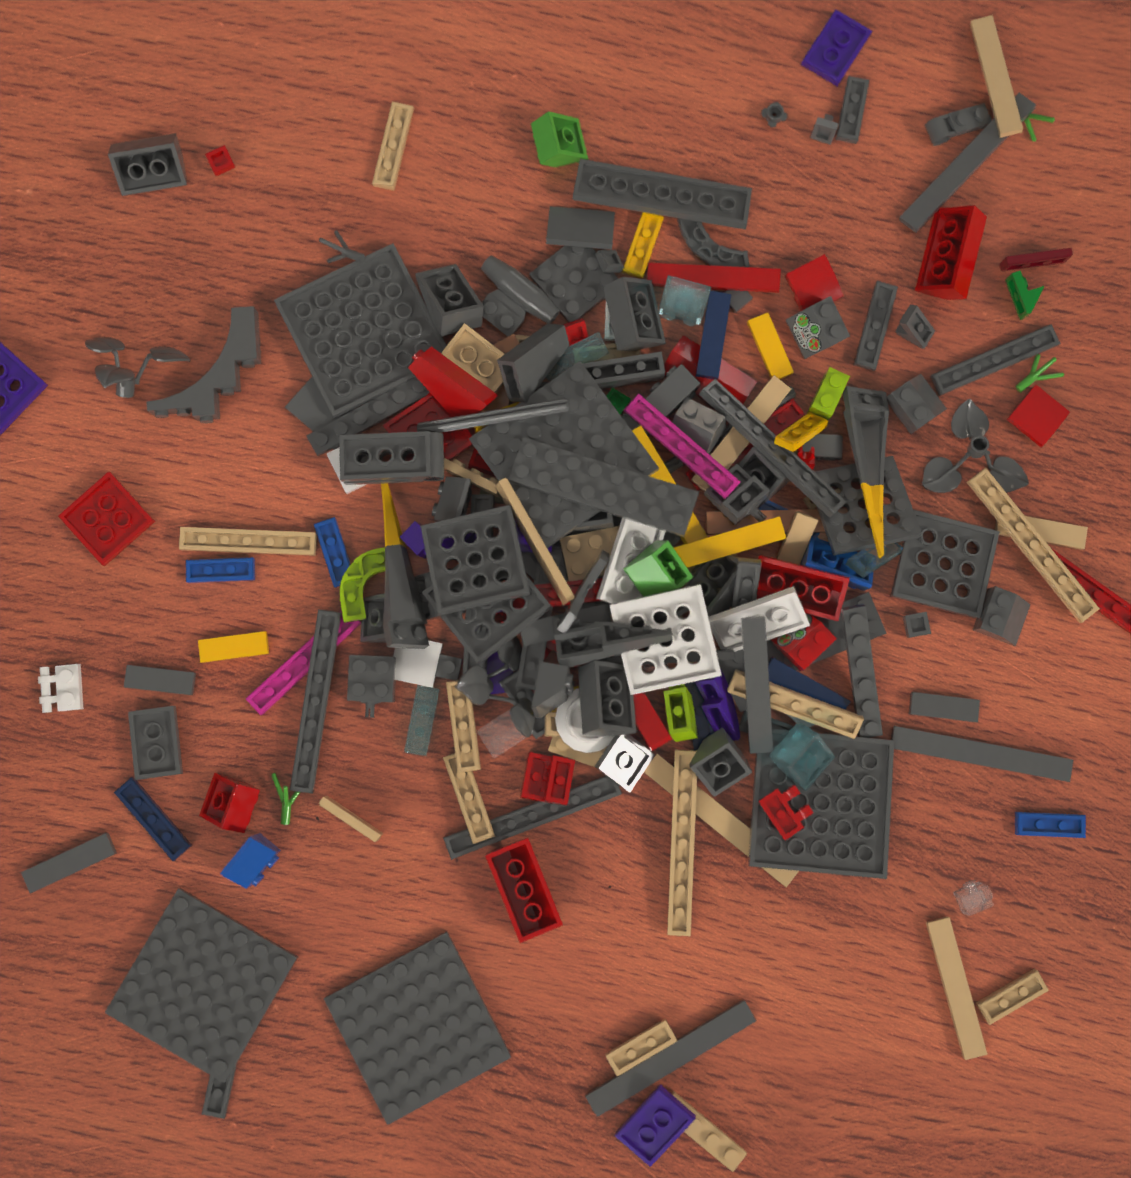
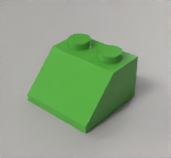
[531,111,588,167]

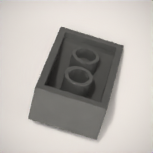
[415,264,484,336]

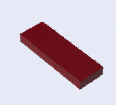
[1000,248,1073,272]

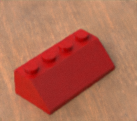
[915,205,987,300]
[756,555,850,621]
[485,838,563,943]

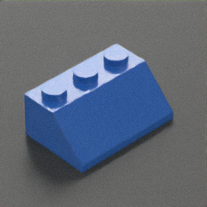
[800,536,875,591]

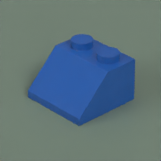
[220,833,281,889]

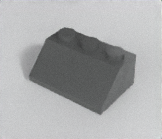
[108,133,187,196]
[603,277,666,351]
[681,555,738,617]
[578,660,636,737]

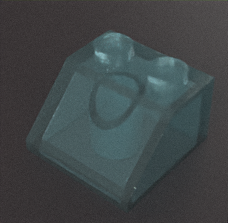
[659,275,711,326]
[769,721,835,791]

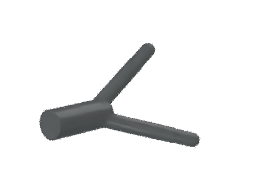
[319,230,365,263]

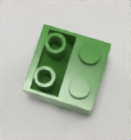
[623,540,693,597]

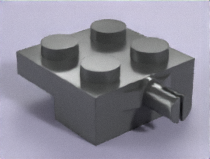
[704,464,770,526]
[347,655,396,718]

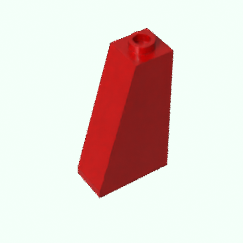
[408,346,498,417]
[633,692,672,751]

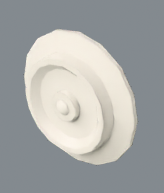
[555,688,615,753]

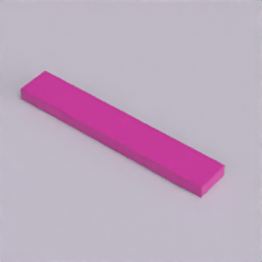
[624,393,741,500]
[246,610,361,715]

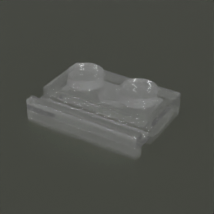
[476,710,527,759]

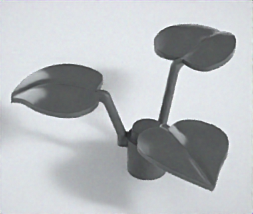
[85,337,190,398]
[922,399,1029,493]
[455,636,536,738]

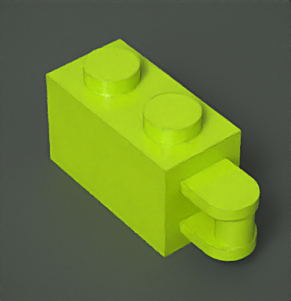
[664,684,698,742]

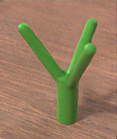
[1024,113,1055,142]
[1015,354,1064,393]
[271,773,300,825]

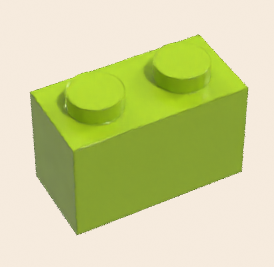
[807,367,850,420]

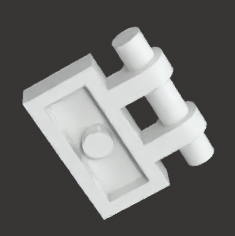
[38,664,84,713]

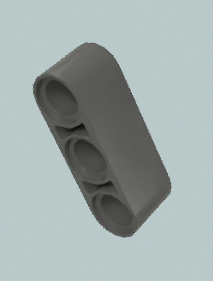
[794,434,843,461]

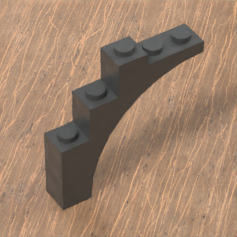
[147,306,261,423]

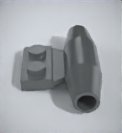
[481,255,560,337]

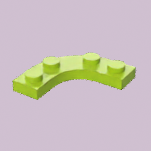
[340,547,385,623]

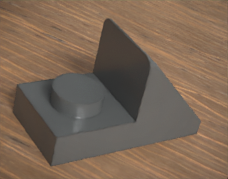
[895,304,935,349]

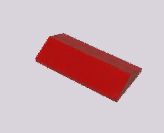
[664,335,758,404]

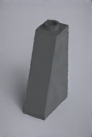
[497,323,569,403]

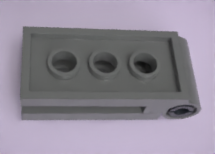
[339,431,444,485]

